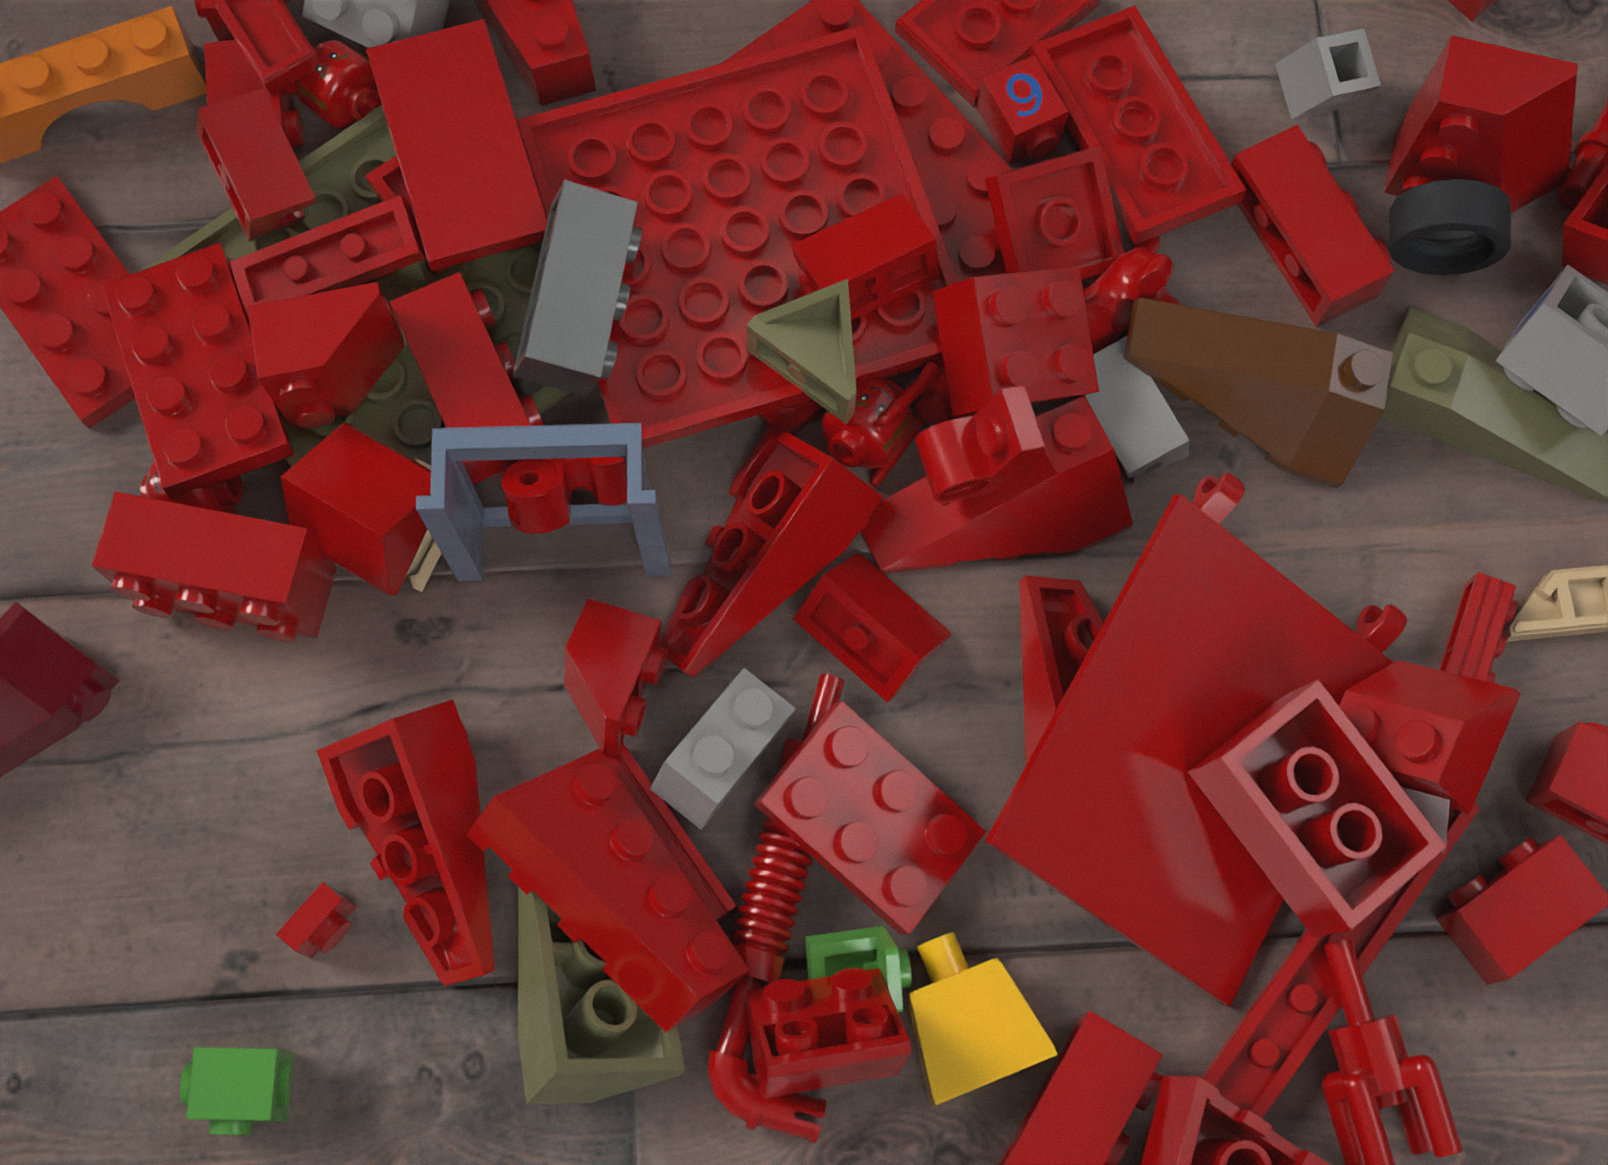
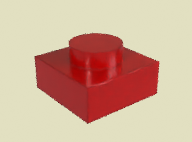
[276,882,357,959]

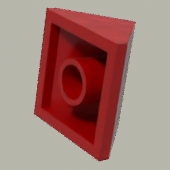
[281,423,431,596]

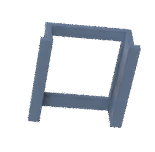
[416,423,671,581]

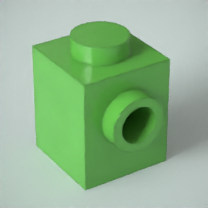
[180,1047,294,1135]

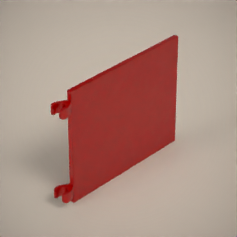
[984,473,1407,1007]

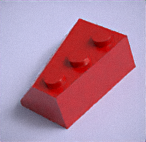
[1384,35,1578,214]

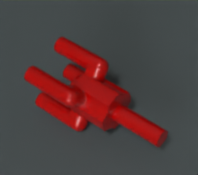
[1322,938,1463,1165]

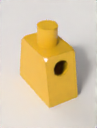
[906,932,1058,1107]

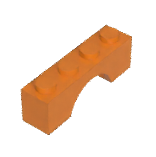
[0,6,206,163]

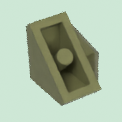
[746,279,857,424]

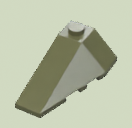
[1380,306,1608,503]
[518,887,685,1105]

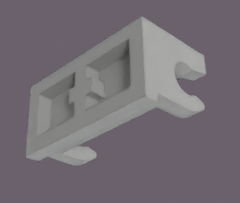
[1081,336,1190,482]

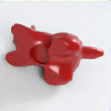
[1083,235,1180,354]

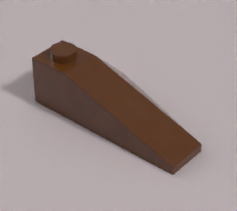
[1123,298,1393,488]

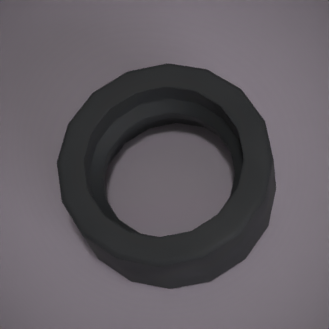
[1389,179,1511,275]

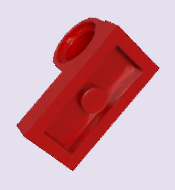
[915,385,1045,502]

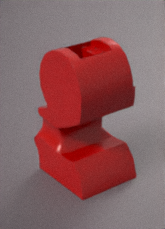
[501,457,627,534]

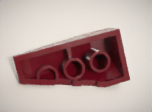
[0,601,119,777]

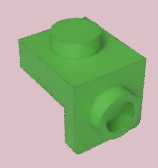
[805,926,912,1012]

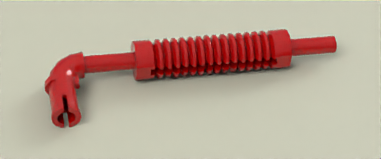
[707,674,845,1144]

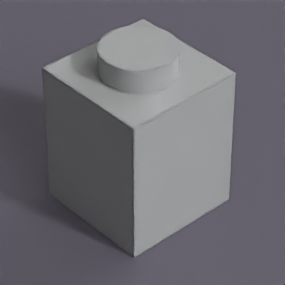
[1275,28,1381,120]

